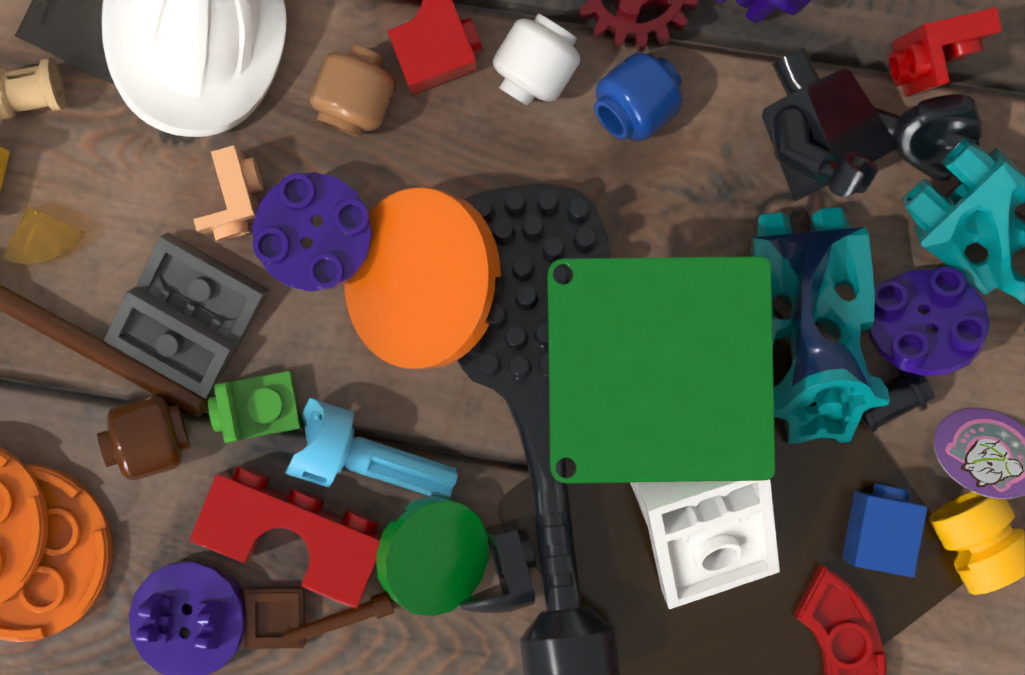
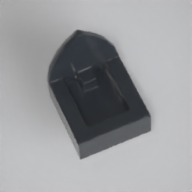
[460,522,537,613]

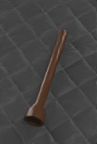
[0,284,208,416]

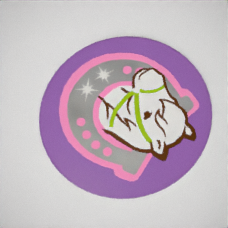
[934,408,1025,499]

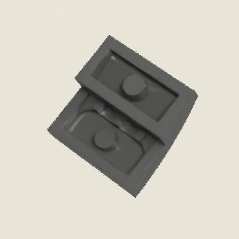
[104,233,269,399]

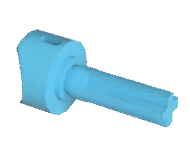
[285,397,458,498]

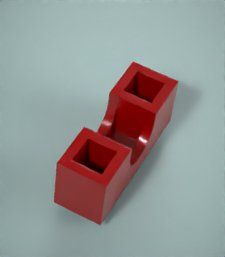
[387,0,483,96]
[189,465,382,609]

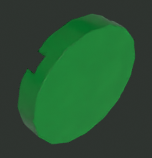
[376,495,489,617]

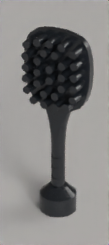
[457,184,620,675]

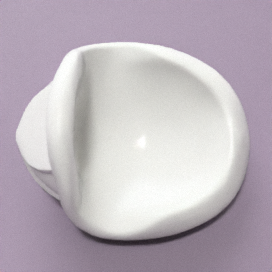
[102,0,287,137]

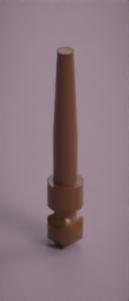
[282,591,404,644]

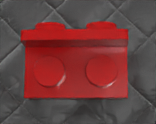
[889,7,1002,97]

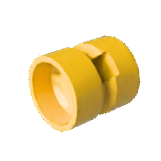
[929,490,1025,595]

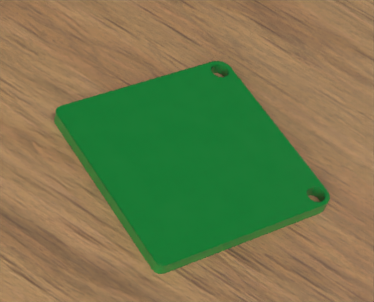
[547,256,775,484]

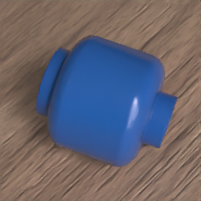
[594,52,683,142]

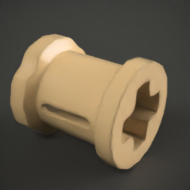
[0,57,66,120]

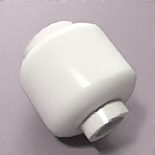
[493,13,581,107]

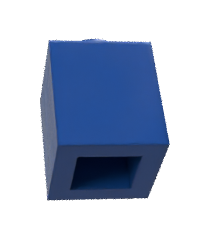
[842,483,928,578]

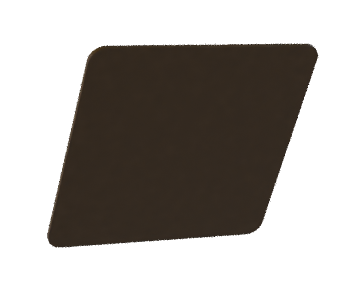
[499,308,963,675]

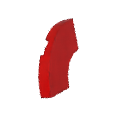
[793,564,887,675]

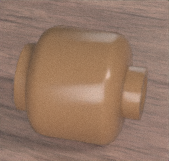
[309,45,396,138]

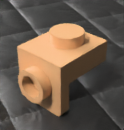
[194,145,264,241]

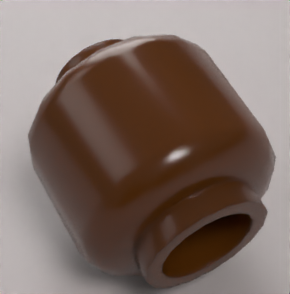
[97,396,191,480]

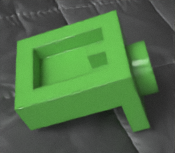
[208,370,303,443]

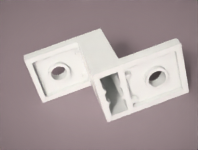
[631,480,780,609]

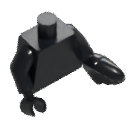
[762,48,982,201]

